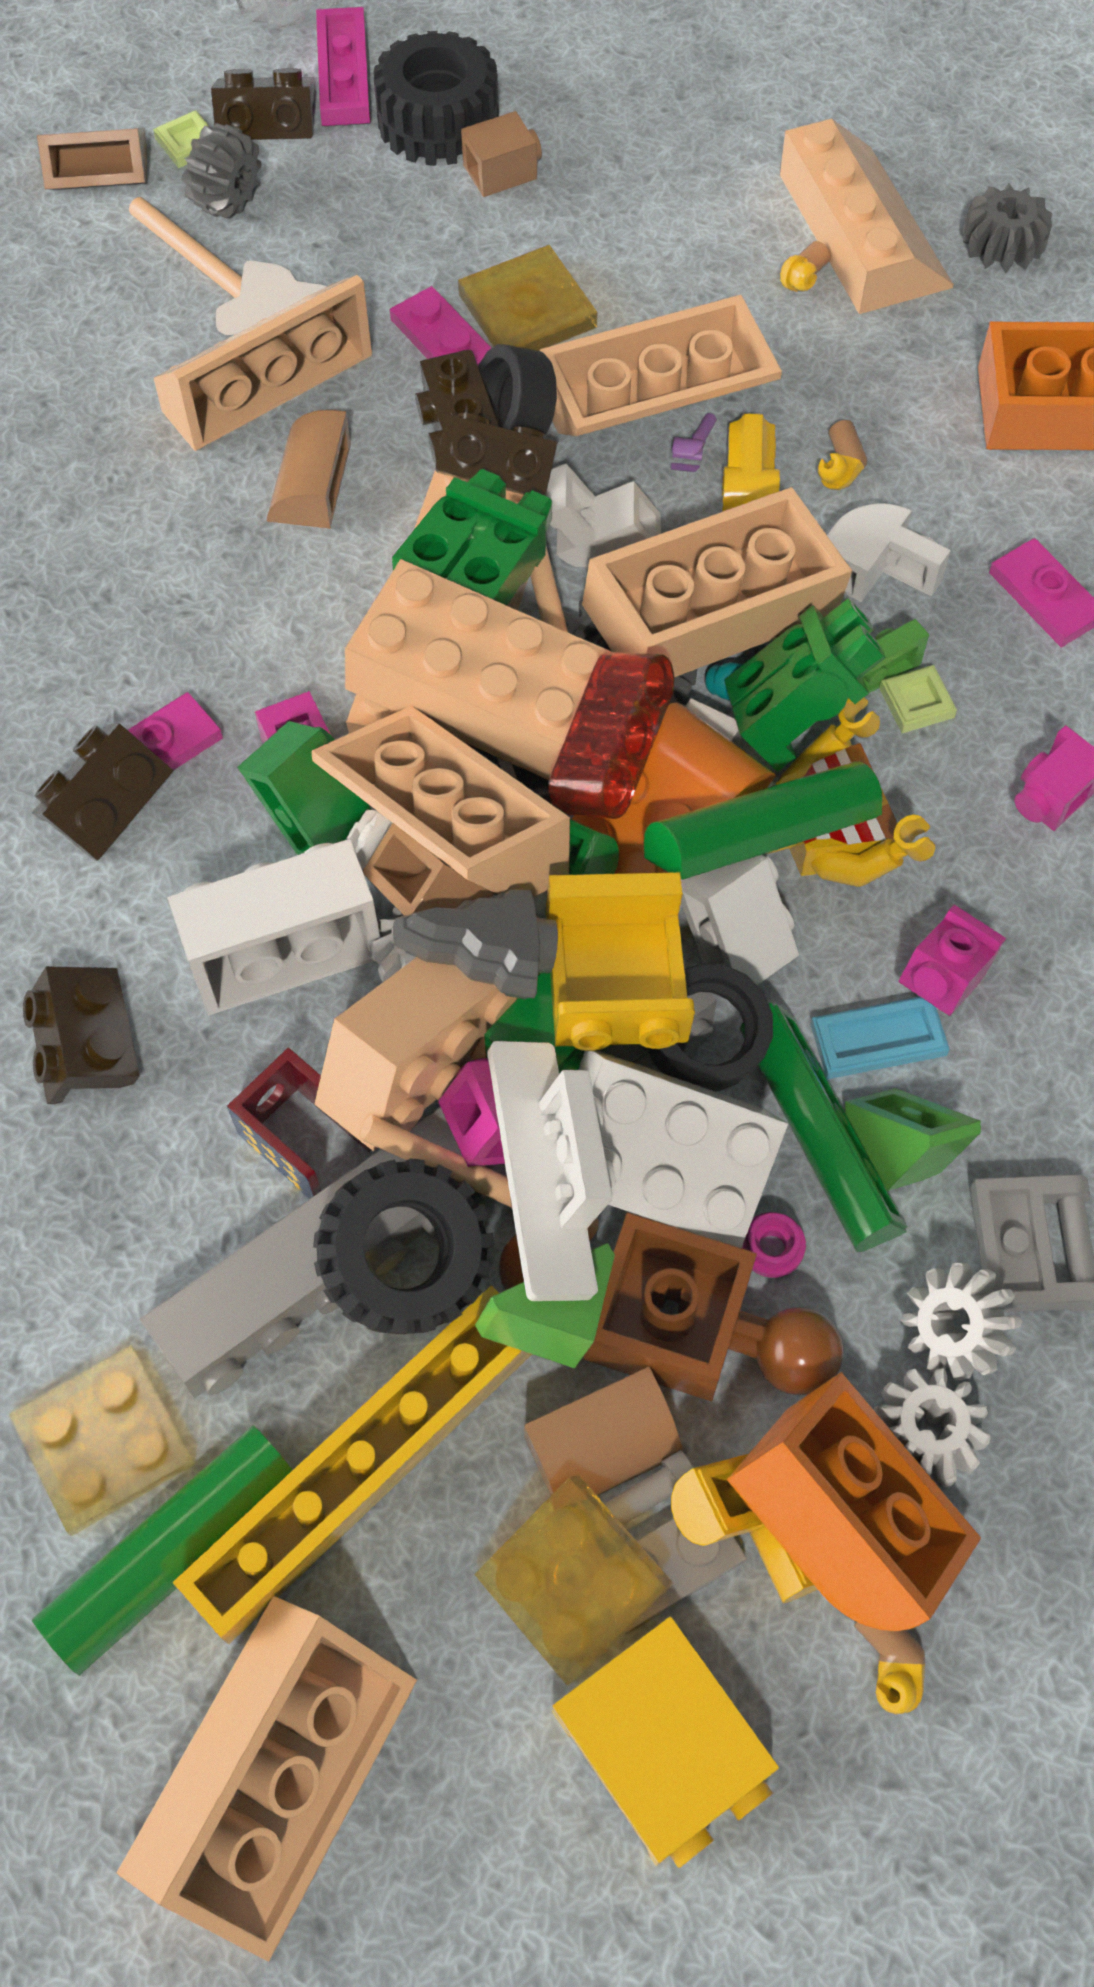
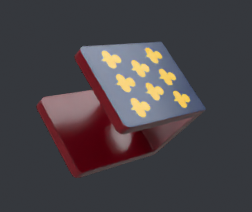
[227,1047,372,1199]

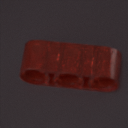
[549,652,675,819]

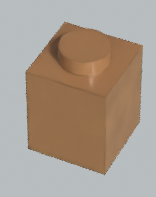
[461,111,542,197]

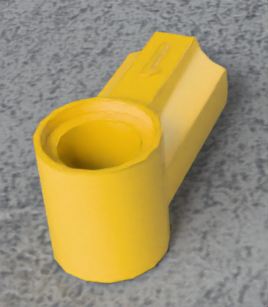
[722,414,780,512]

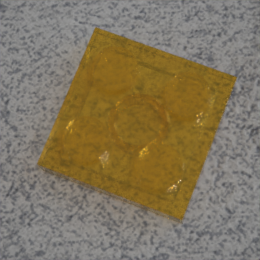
[458,244,598,351]
[9,1345,195,1536]
[474,1474,674,1686]

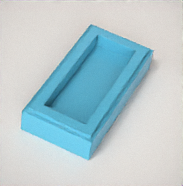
[810,997,950,1079]

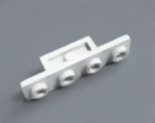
[487,1041,615,1301]

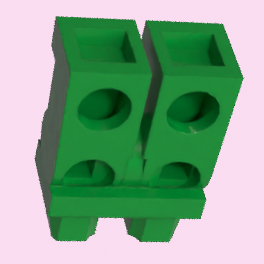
[392,469,553,606]
[724,598,886,772]

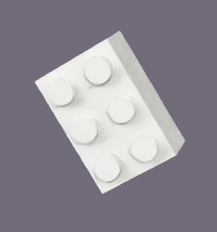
[167,839,380,1016]
[578,1050,788,1248]

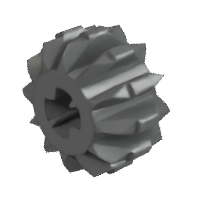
[182,123,262,218]
[962,183,1052,273]

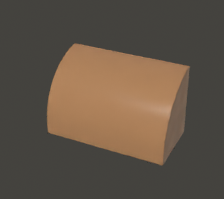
[37,128,147,189]
[267,410,351,529]
[362,823,495,916]
[524,1367,683,1514]

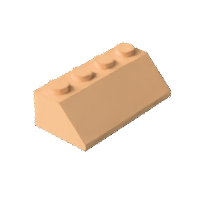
[780,118,954,314]
[154,275,372,451]
[540,295,782,436]
[312,706,570,898]
[116,1596,417,1962]

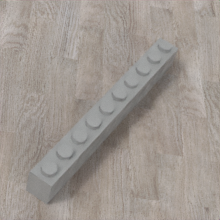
[140,964,717,1399]

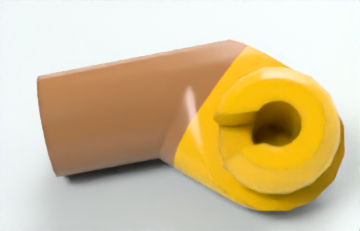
[780,241,831,292]
[818,420,867,490]
[854,1622,925,1715]

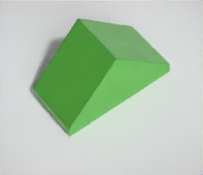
[845,1088,981,1191]
[475,1243,615,1368]

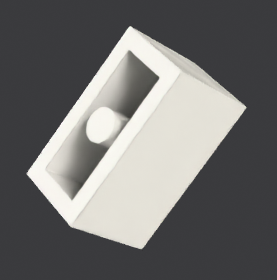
[681,854,799,985]

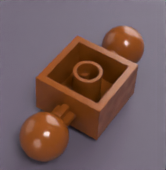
[499,1212,844,1402]

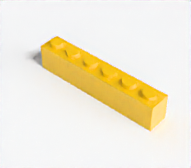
[173,1285,532,1644]

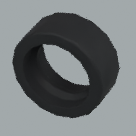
[478,344,557,437]
[647,963,773,1092]

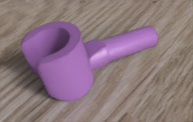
[671,413,717,472]

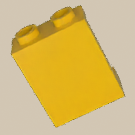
[546,872,695,1051]
[552,1616,779,1869]

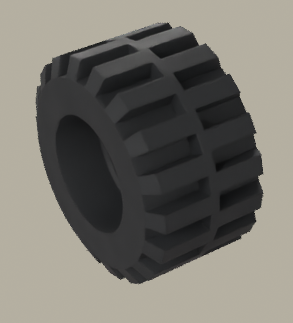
[373,31,499,166]
[313,1158,494,1335]

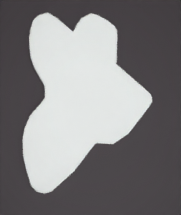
[215,261,327,335]

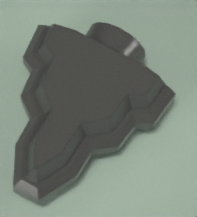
[393,889,558,999]

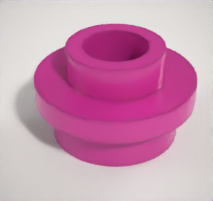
[742,1212,806,1278]

